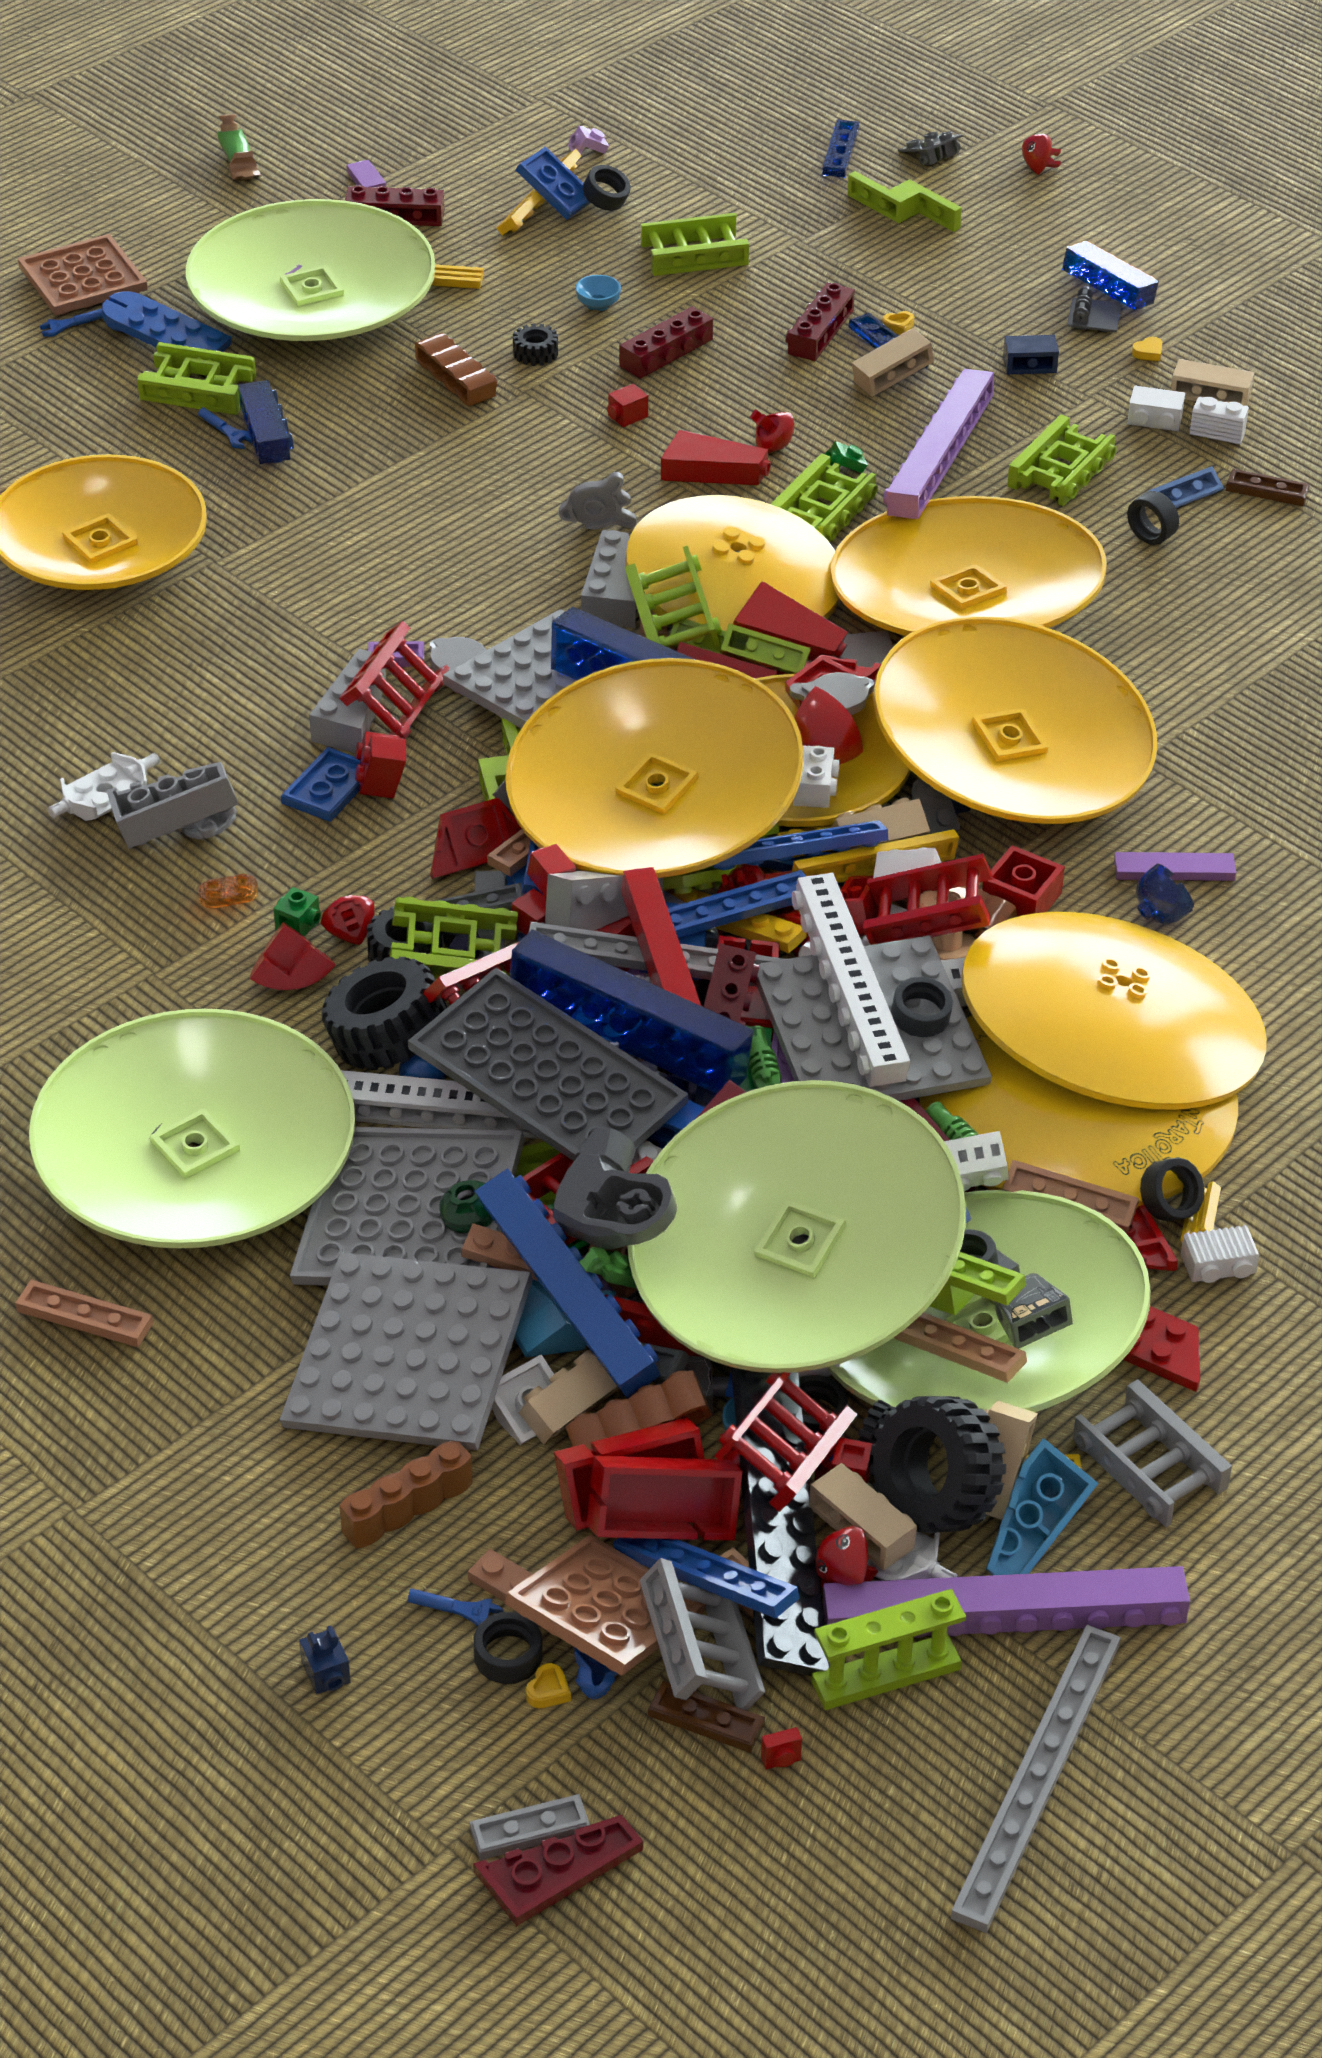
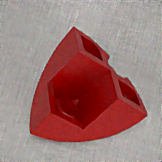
[794,686,863,765]
[250,922,336,990]

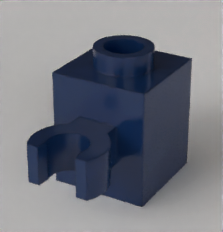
[299,1625,351,1695]

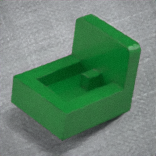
[824,441,868,473]

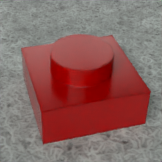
[831,1438,873,1479]
[761,1727,802,1770]

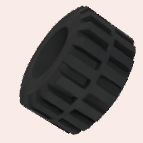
[367,906,444,962]

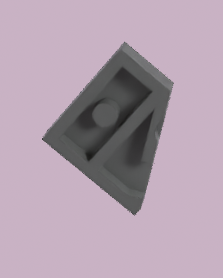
[911,779,960,834]

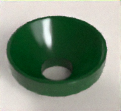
[439,1180,494,1233]

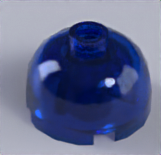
[1136,863,1194,924]

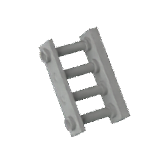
[1073,1379,1232,1527]
[639,1558,765,1710]

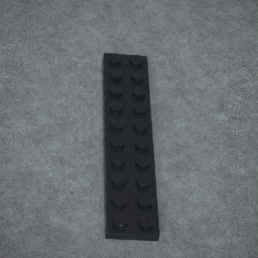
[731,1367,829,1676]

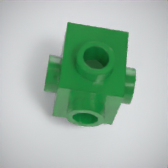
[273,887,321,936]

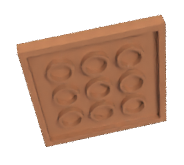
[18,234,148,315]
[504,1534,706,1676]

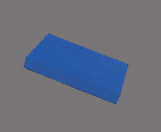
[515,146,590,220]
[281,747,360,822]

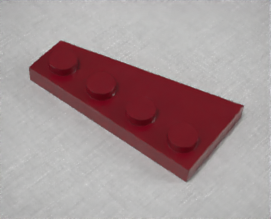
[473,1815,643,1927]

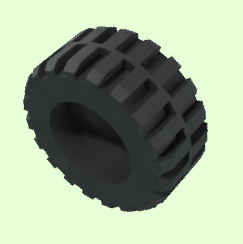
[321,956,447,1070]
[870,1396,1006,1533]

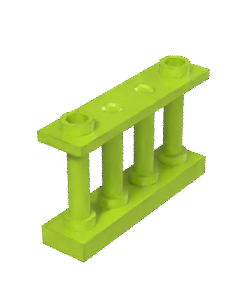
[641,213,749,276]
[624,545,722,659]
[811,1588,966,1710]

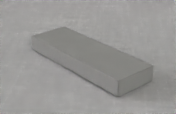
[470,1794,590,1860]

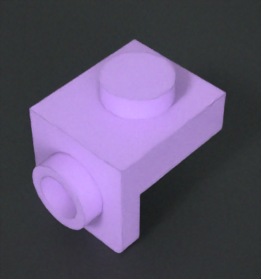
[568,126,609,154]

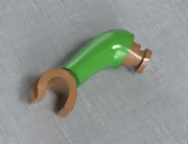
[217,114,261,180]

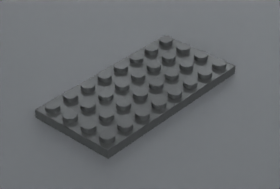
[408,968,688,1161]

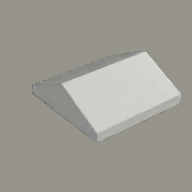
[492,1354,554,1445]

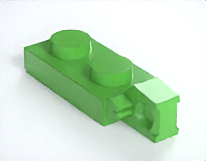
[579,1247,637,1289]

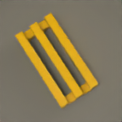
[432,264,484,289]
[1180,1181,1221,1243]

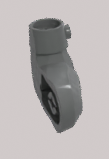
[553,1127,677,1249]

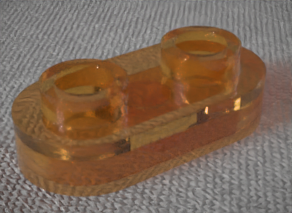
[198,874,258,908]

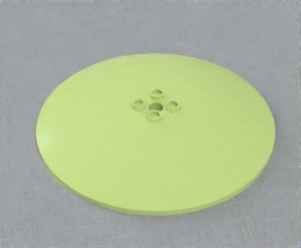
[186,199,435,341]
[29,1009,355,1248]
[627,1080,966,1373]
[828,1190,1151,1412]

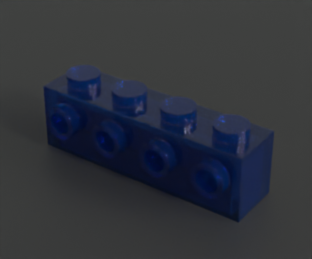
[1062,241,1159,310]
[238,380,294,464]

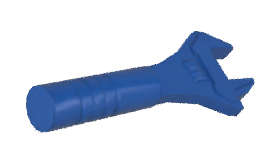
[40,308,103,337]
[198,407,253,449]
[407,1588,504,1627]

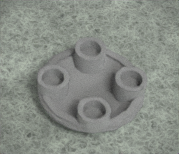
[181,806,237,839]

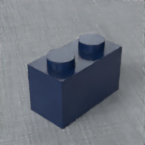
[1003,335,1059,375]

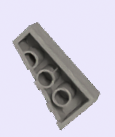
[581,530,635,628]
[309,649,386,753]
[106,762,238,849]
[545,871,664,931]

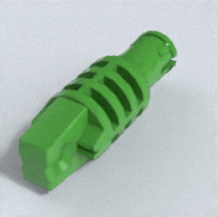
[745,1025,782,1089]
[926,1102,979,1140]

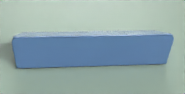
[1148,466,1225,508]

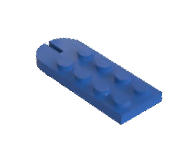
[102,291,232,352]

